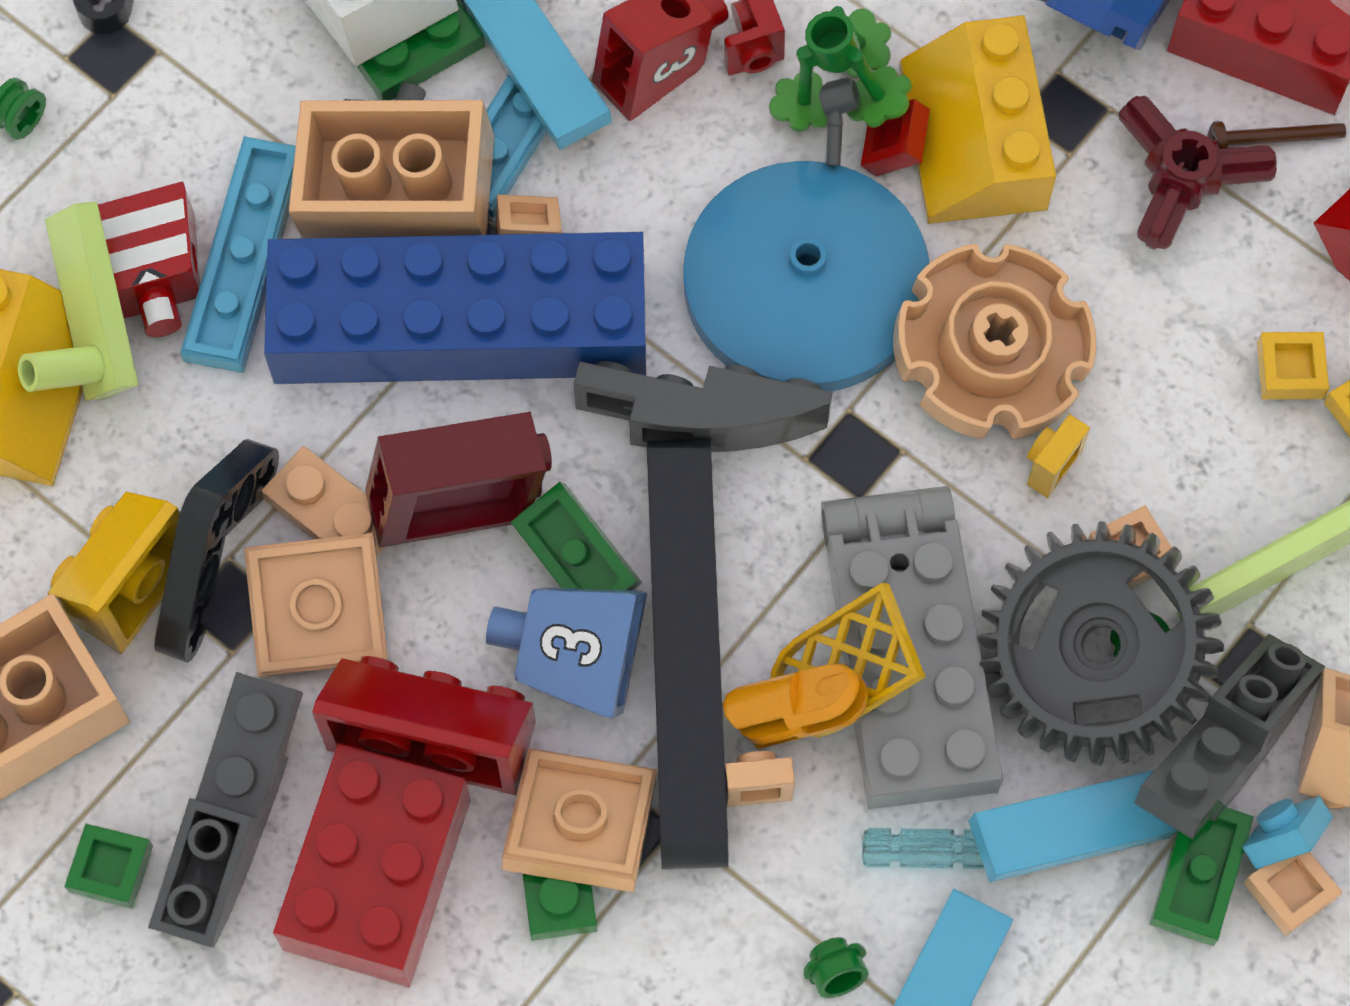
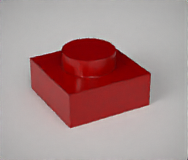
[860,99,930,177]

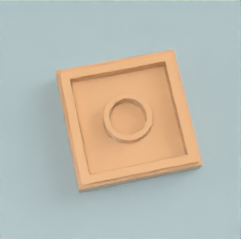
[244,533,389,677]
[502,748,657,892]

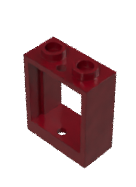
[365,411,552,548]

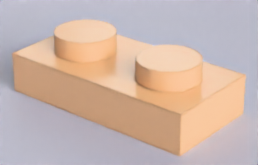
[261,445,384,555]

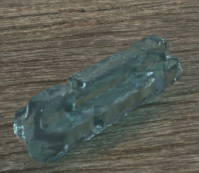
[861,828,985,869]

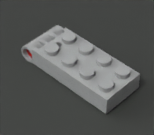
[821,486,1003,810]

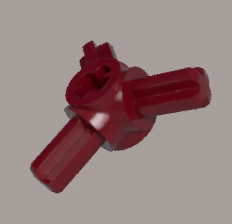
[1118,96,1277,250]

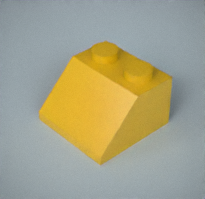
[47,491,180,654]

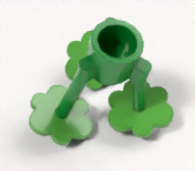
[769,6,912,132]

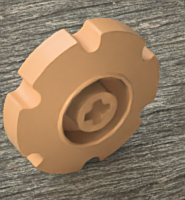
[893,244,1096,439]

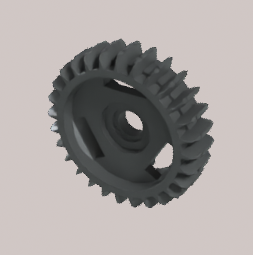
[977,521,1224,766]

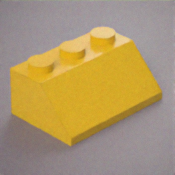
[900,15,1056,224]
[0,269,83,486]

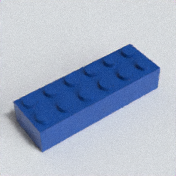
[264,232,646,384]

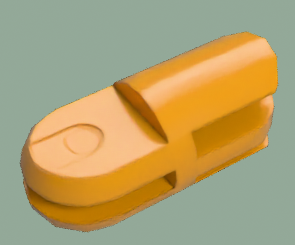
[722,664,869,749]

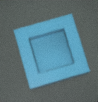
[1242,796,1333,869]

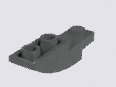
[574,361,833,452]
[1134,633,1325,839]
[148,672,303,947]

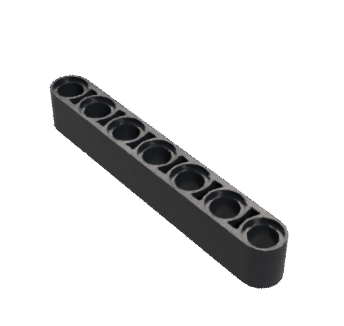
[647,439,729,870]

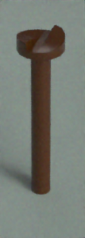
[1207,121,1346,149]

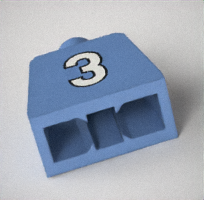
[486,588,647,718]

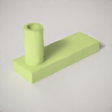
[18,201,139,401]

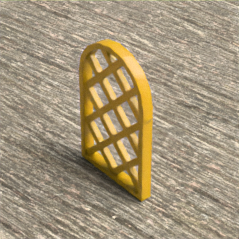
[770,582,926,738]

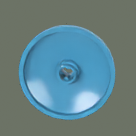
[683,161,929,392]

